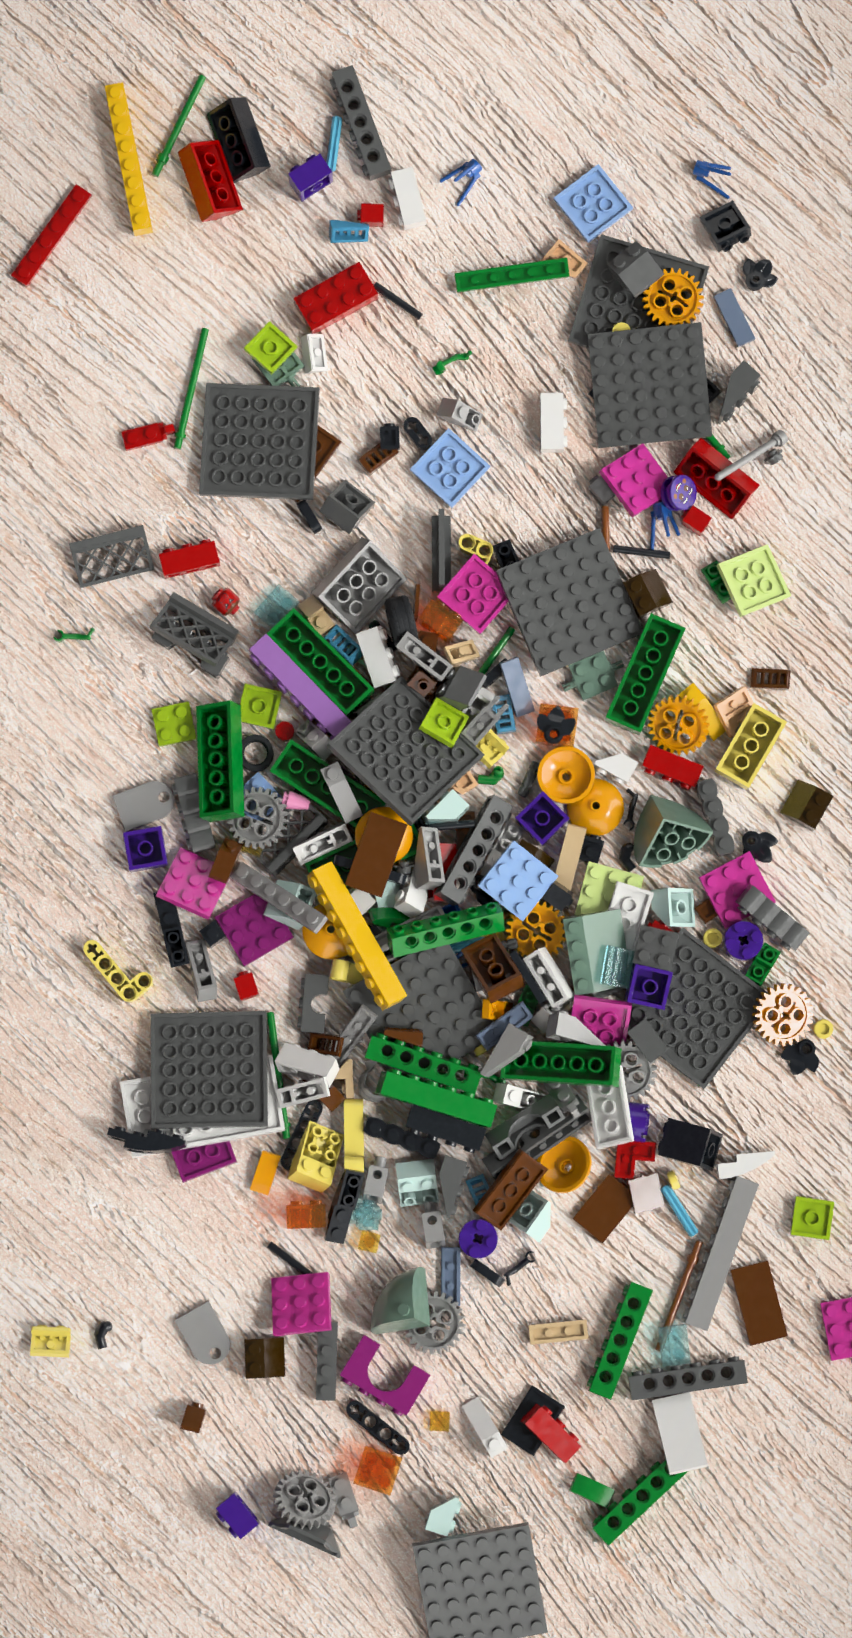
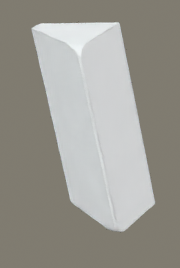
[301,334,328,374]

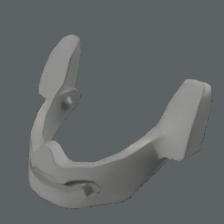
[358,1059,395,1103]

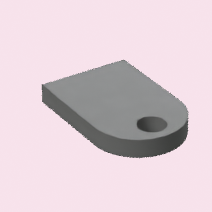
[112,781,174,832]
[175,1301,230,1365]

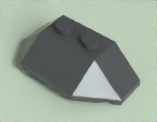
[268,1510,341,1558]

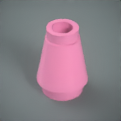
[282,791,310,810]

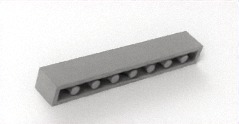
[682,1176,759,1331]

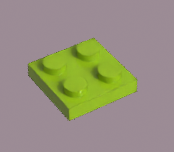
[244,321,298,375]
[240,684,282,730]
[419,697,469,748]
[151,701,197,747]
[790,1196,834,1240]

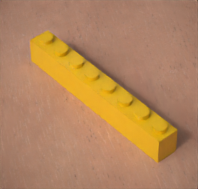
[105,82,153,236]
[307,861,407,1011]

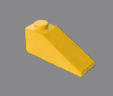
[679,683,726,741]

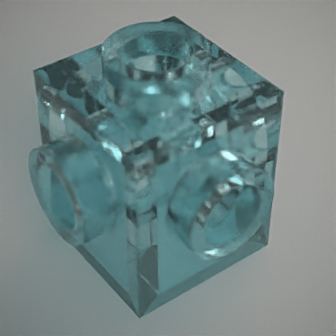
[353,1200,382,1230]

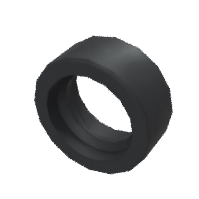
[242,734,274,772]

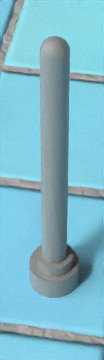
[715,430,788,481]

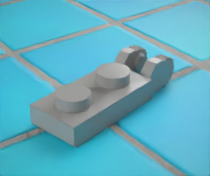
[462,695,509,746]

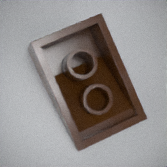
[461,933,525,1004]

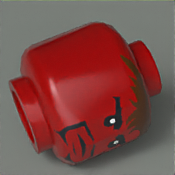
[211,588,240,616]

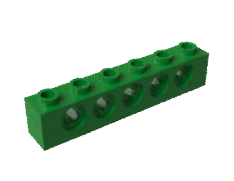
[386,902,505,958]
[364,1032,482,1094]
[587,1282,653,1400]
[592,1454,688,1546]

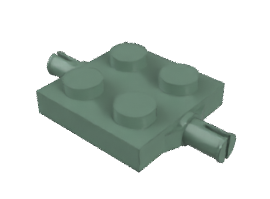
[252,352,305,387]
[562,651,625,701]

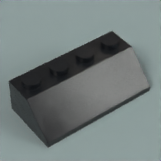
[206,97,271,183]
[405,1104,487,1153]

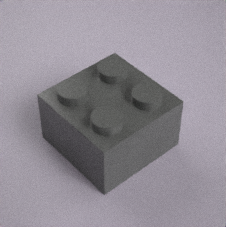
[633,924,679,971]

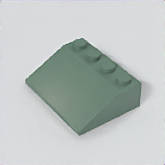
[563,908,630,995]

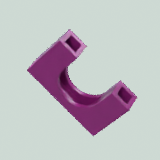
[340,1335,431,1416]

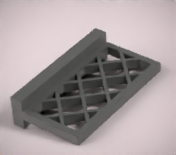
[432,509,451,592]
[69,525,155,588]
[149,592,239,667]
[243,790,329,877]

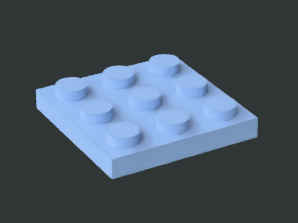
[554,164,633,243]
[410,428,491,508]
[477,840,558,921]

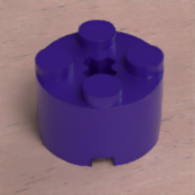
[723,921,763,961]
[628,1102,650,1143]
[459,1219,498,1258]

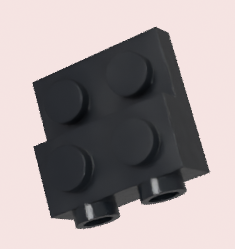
[700,200,752,252]

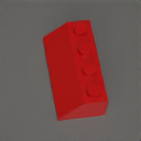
[178,140,243,222]
[674,438,760,519]

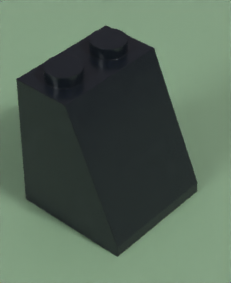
[658,1118,723,1172]

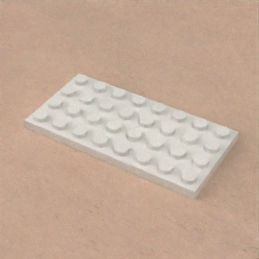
[120,1055,285,1158]

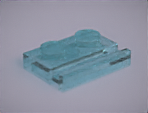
[254,584,300,628]
[600,945,635,989]
[657,1324,691,1367]

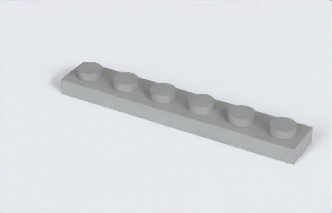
[230,862,328,934]

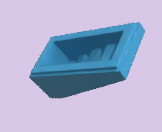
[329,220,369,243]
[324,624,363,666]
[492,694,516,735]
[465,1174,489,1219]

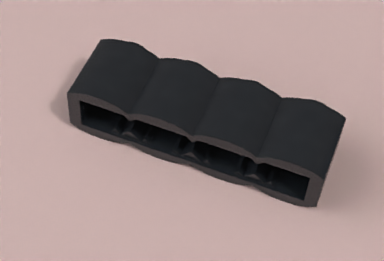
[363,1117,441,1159]

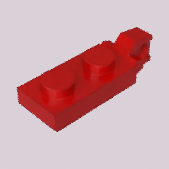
[121,422,175,451]

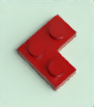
[614,1141,656,1179]

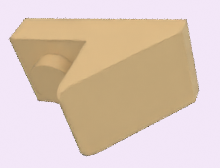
[298,595,335,636]
[443,639,480,668]
[334,1059,354,1099]

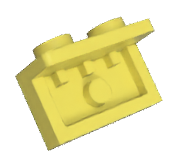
[476,728,509,769]
[30,1325,71,1358]

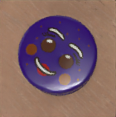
[660,475,697,511]

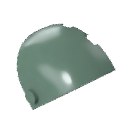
[634,795,713,868]
[371,1267,430,1335]

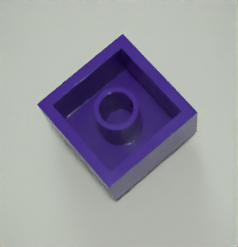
[288,154,333,202]
[515,791,570,847]
[123,826,169,872]
[624,962,673,1010]
[216,1491,260,1539]

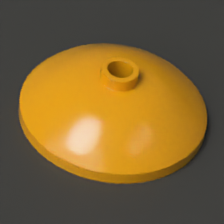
[537,746,595,804]
[566,779,624,836]
[355,807,413,863]
[302,904,348,960]
[537,1136,591,1193]

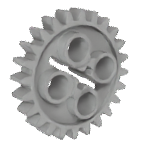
[227,787,289,849]
[607,1039,657,1102]
[405,1291,466,1355]
[273,1470,337,1530]

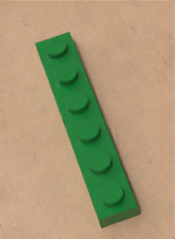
[455,258,570,293]

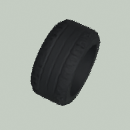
[384,595,418,646]

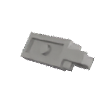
[543,1083,581,1119]
[328,1472,359,1528]

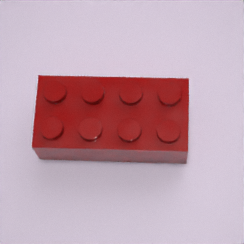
[293,261,378,334]

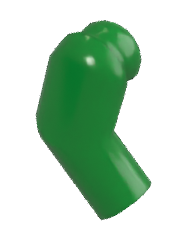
[478,766,504,785]

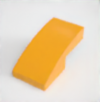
[482,999,513,1020]
[250,1150,281,1196]

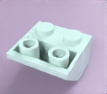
[426,789,469,823]
[263,880,316,930]
[395,1158,439,1207]
[425,1495,462,1537]

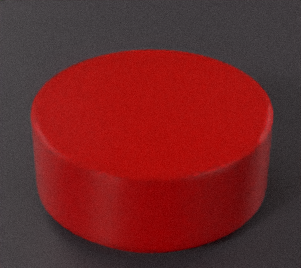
[275,721,294,741]

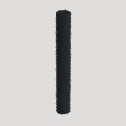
[374,282,423,320]
[613,545,670,559]
[417,820,475,833]
[267,1241,313,1275]

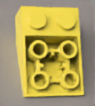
[287,1121,344,1193]

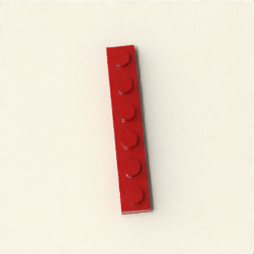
[11,184,92,287]

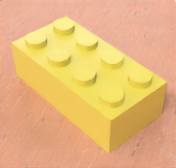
[714,703,787,790]

